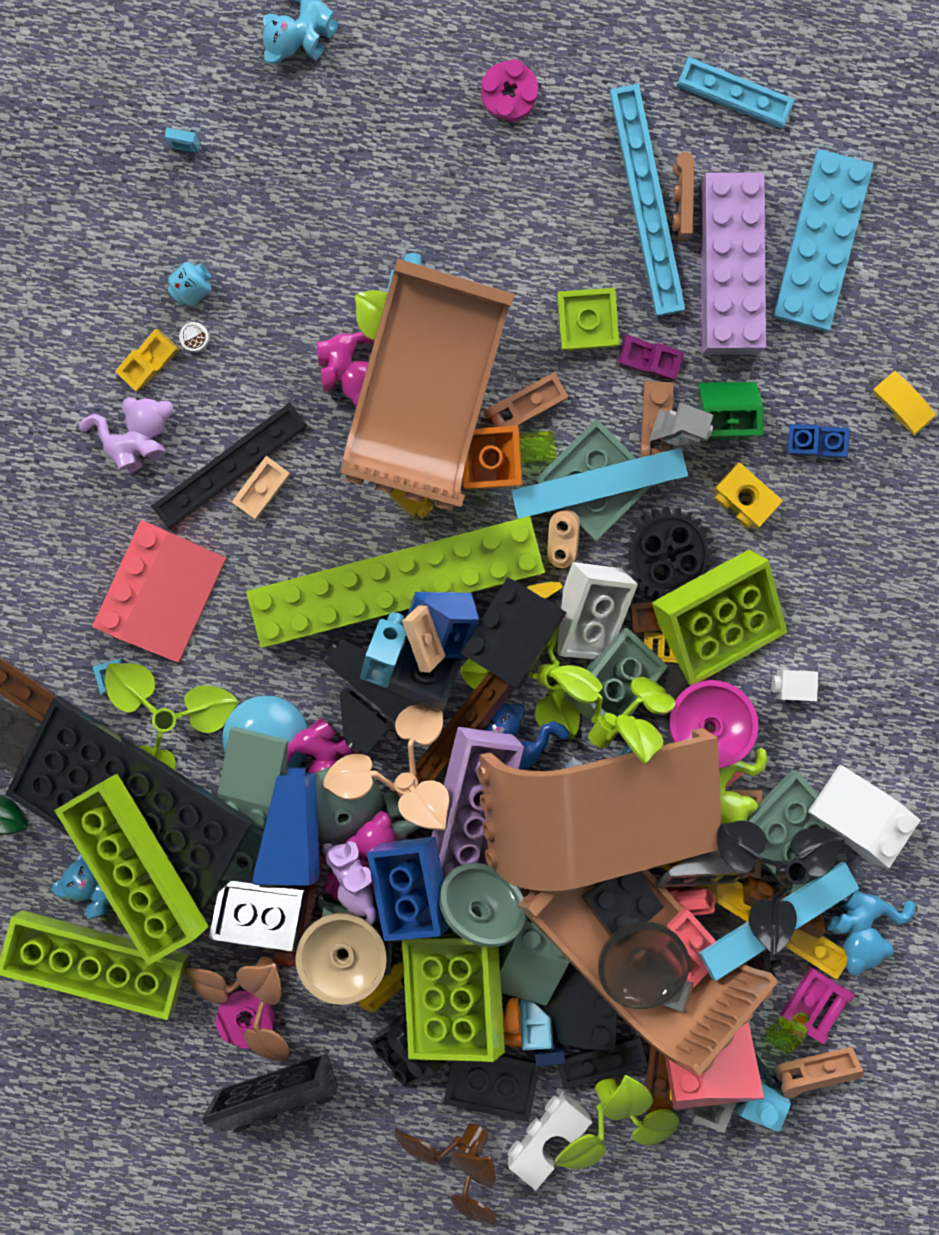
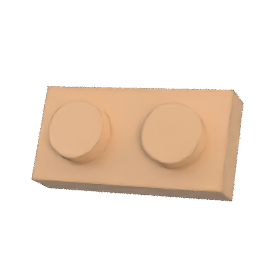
[232,456,291,520]
[402,605,445,673]

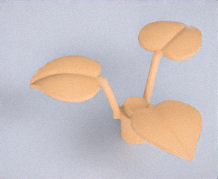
[323,703,449,830]

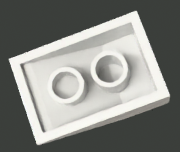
[557,562,638,659]
[808,765,920,868]

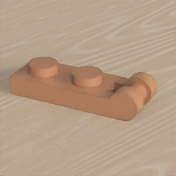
[672,152,694,241]
[484,372,568,427]
[639,381,674,458]
[774,1047,863,1098]

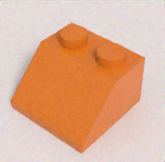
[463,425,522,490]

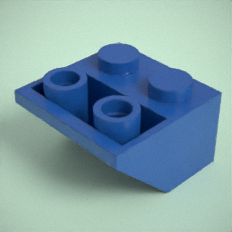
[406,592,479,658]

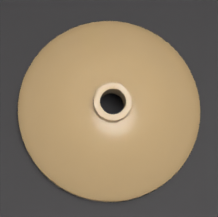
[296,913,387,1005]

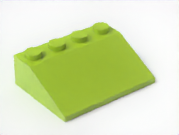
[652,549,787,686]
[402,933,505,1062]

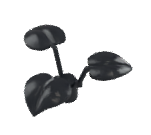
[717,820,845,954]

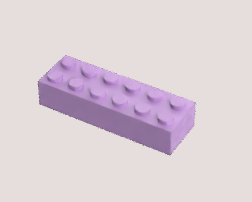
[700,173,766,355]
[431,727,524,879]

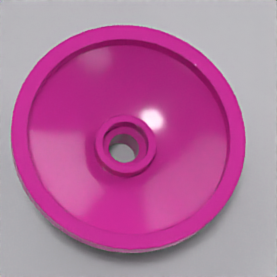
[669,680,758,768]

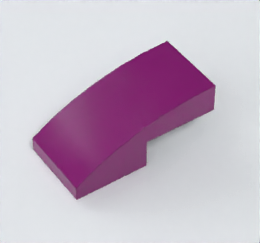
[616,335,684,380]

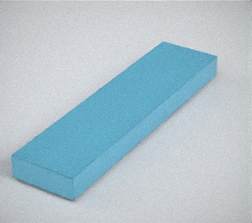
[676,57,795,129]

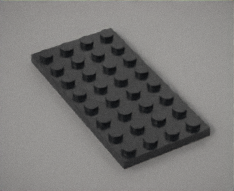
[6,696,254,915]

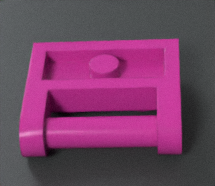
[780,966,855,1044]

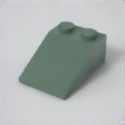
[563,628,668,725]
[217,726,288,829]
[500,915,570,1005]

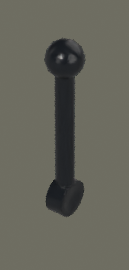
[755,1052,778,1088]

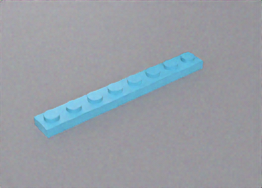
[609,83,685,317]

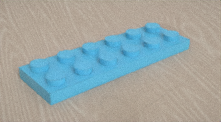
[772,149,874,332]

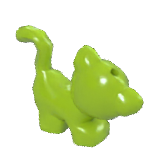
[719,748,768,824]

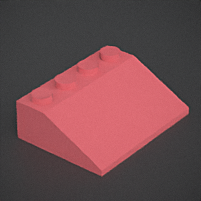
[92,520,227,663]
[665,1022,764,1110]

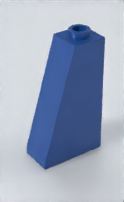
[253,768,320,885]

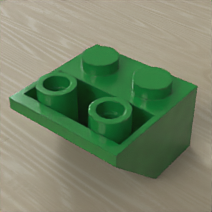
[698,381,763,441]

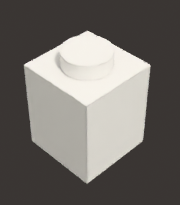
[772,670,818,701]

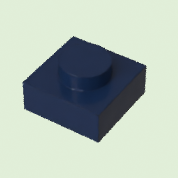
[534,1042,565,1066]

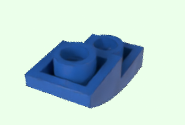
[788,424,850,458]

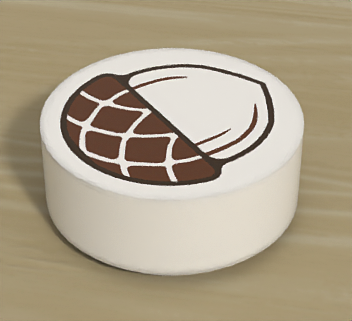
[179,322,210,353]

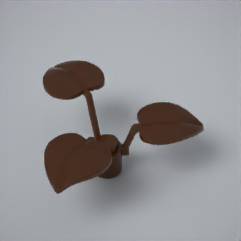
[394,1123,496,1225]

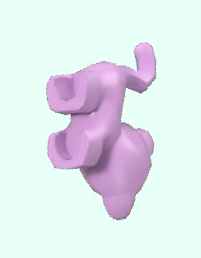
[79,397,173,474]
[322,841,377,925]

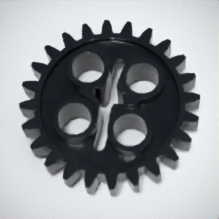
[621,507,716,600]

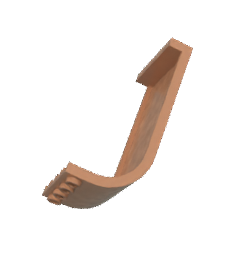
[340,259,515,511]
[477,728,721,891]
[517,869,779,1076]

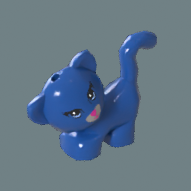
[483,703,570,770]

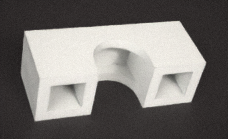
[507,1091,592,1191]

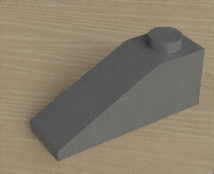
[656,850,747,888]

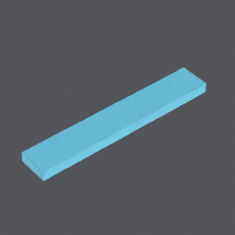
[511,448,688,519]
[698,862,859,981]

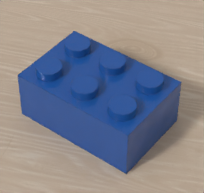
[367,837,450,941]

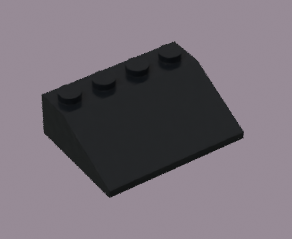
[536,962,617,1051]
[202,1053,338,1132]

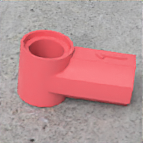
[665,886,716,916]

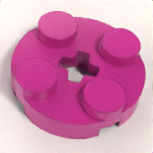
[481,59,538,122]
[216,988,275,1049]

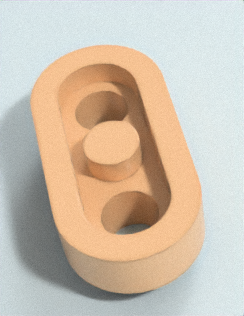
[547,509,580,568]

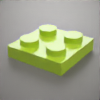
[557,287,620,351]

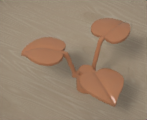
[184,956,290,1061]

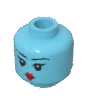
[168,262,211,306]

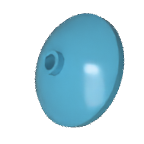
[222,696,308,769]

